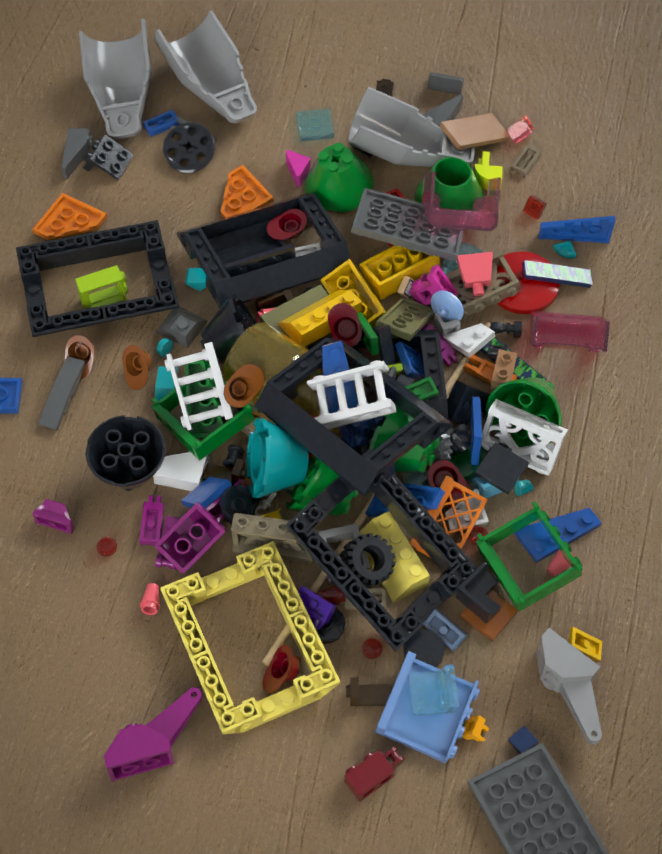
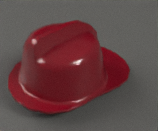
[267,209,307,240]
[328,303,362,347]
[428,460,468,504]
[262,645,301,693]

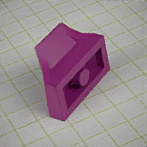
[32,499,75,534]

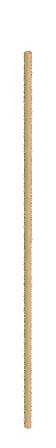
[262,322,491,666]

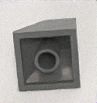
[156,306,207,348]

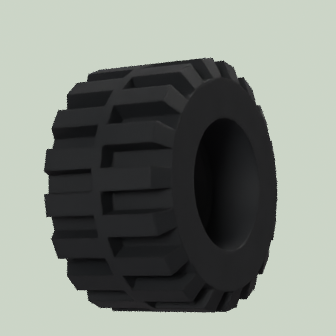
[340,533,396,588]

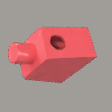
[457,252,493,297]

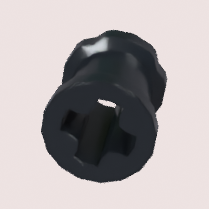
[487,343,507,359]
[223,445,245,469]

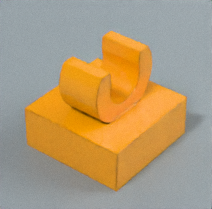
[462,715,489,742]

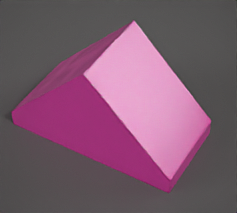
[286,150,311,187]

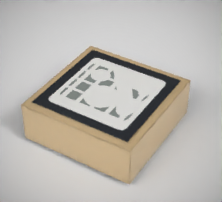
[398,276,414,299]

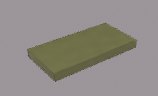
[259,284,328,348]
[375,297,435,341]

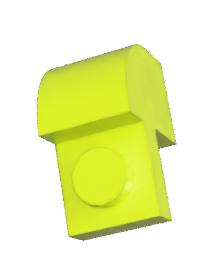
[474,151,503,191]

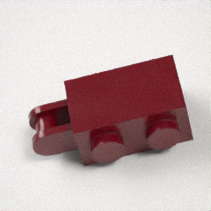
[344,747,405,802]

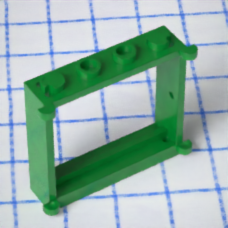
[151,381,254,461]
[475,501,583,612]

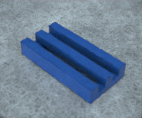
[142,110,180,137]

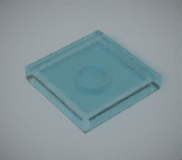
[296,109,334,142]

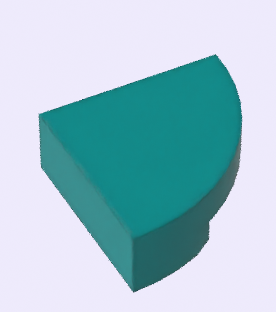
[553,241,577,259]
[514,480,534,497]

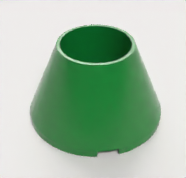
[415,157,484,224]

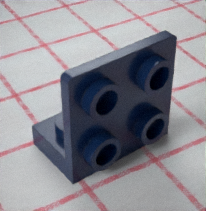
[339,415,387,449]

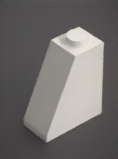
[153,452,210,491]

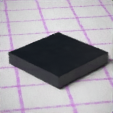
[474,442,529,495]

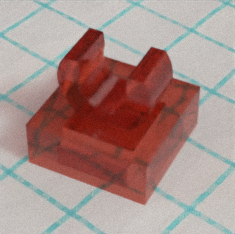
[523,195,547,220]

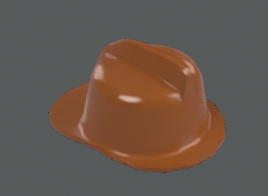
[64,335,95,379]
[122,345,152,390]
[223,364,265,408]

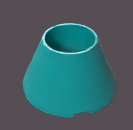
[246,418,308,498]

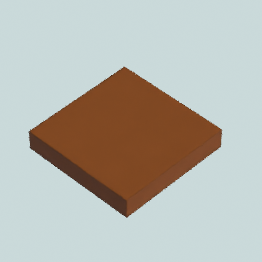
[460,591,518,642]

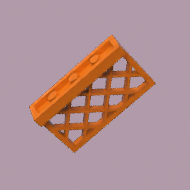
[410,475,488,560]

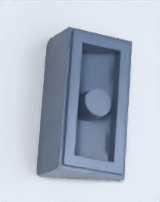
[423,609,469,651]

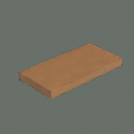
[439,113,511,150]

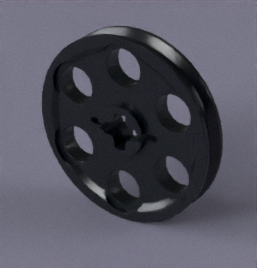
[163,122,215,173]

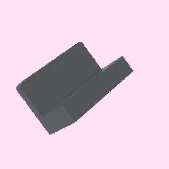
[428,72,464,95]

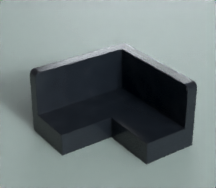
[357,325,396,365]
[447,379,491,426]
[456,561,501,624]

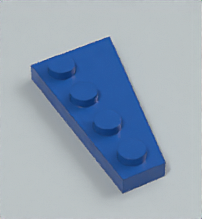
[538,216,615,243]
[322,340,359,413]
[365,483,445,517]
[514,508,602,563]

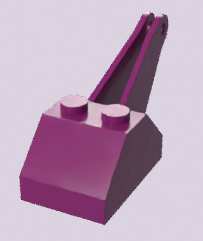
[154,479,247,574]
[104,687,202,782]

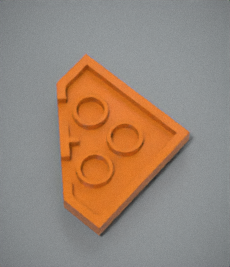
[220,165,274,218]
[32,193,107,241]

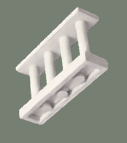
[164,342,234,431]
[307,361,397,429]

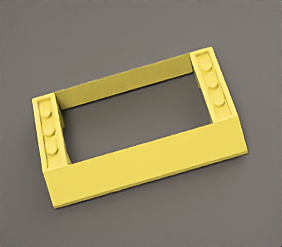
[160,541,340,734]

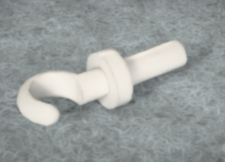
[255,492,277,516]

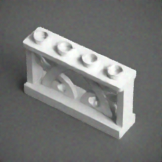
[481,399,568,475]

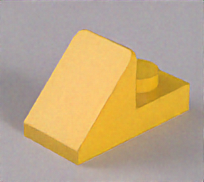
[569,627,602,662]

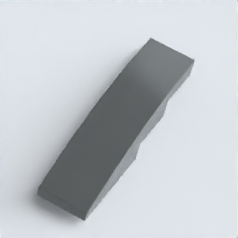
[39,356,86,431]

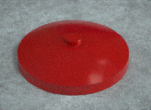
[487,251,560,315]

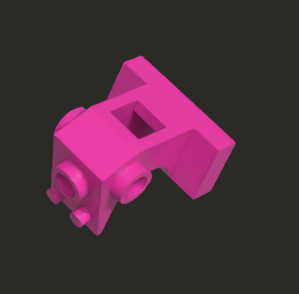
[409,265,458,306]

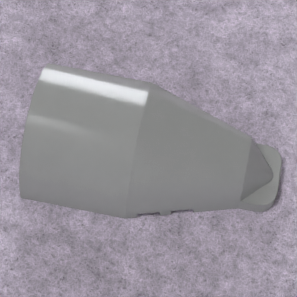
[154,10,257,123]
[79,19,152,139]
[347,86,475,167]

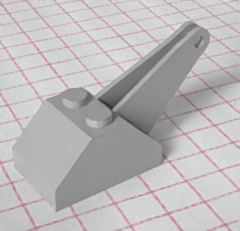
[536,628,602,745]

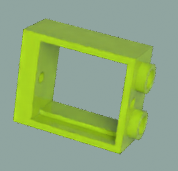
[75,265,129,309]

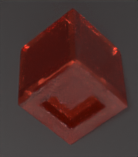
[506,115,535,143]

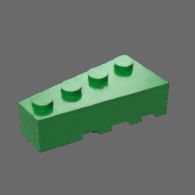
[185,360,227,438]

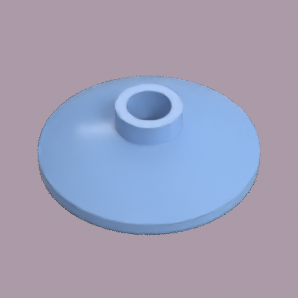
[431,291,464,322]

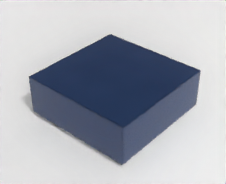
[508,726,539,754]

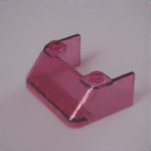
[422,171,501,231]
[529,311,610,352]

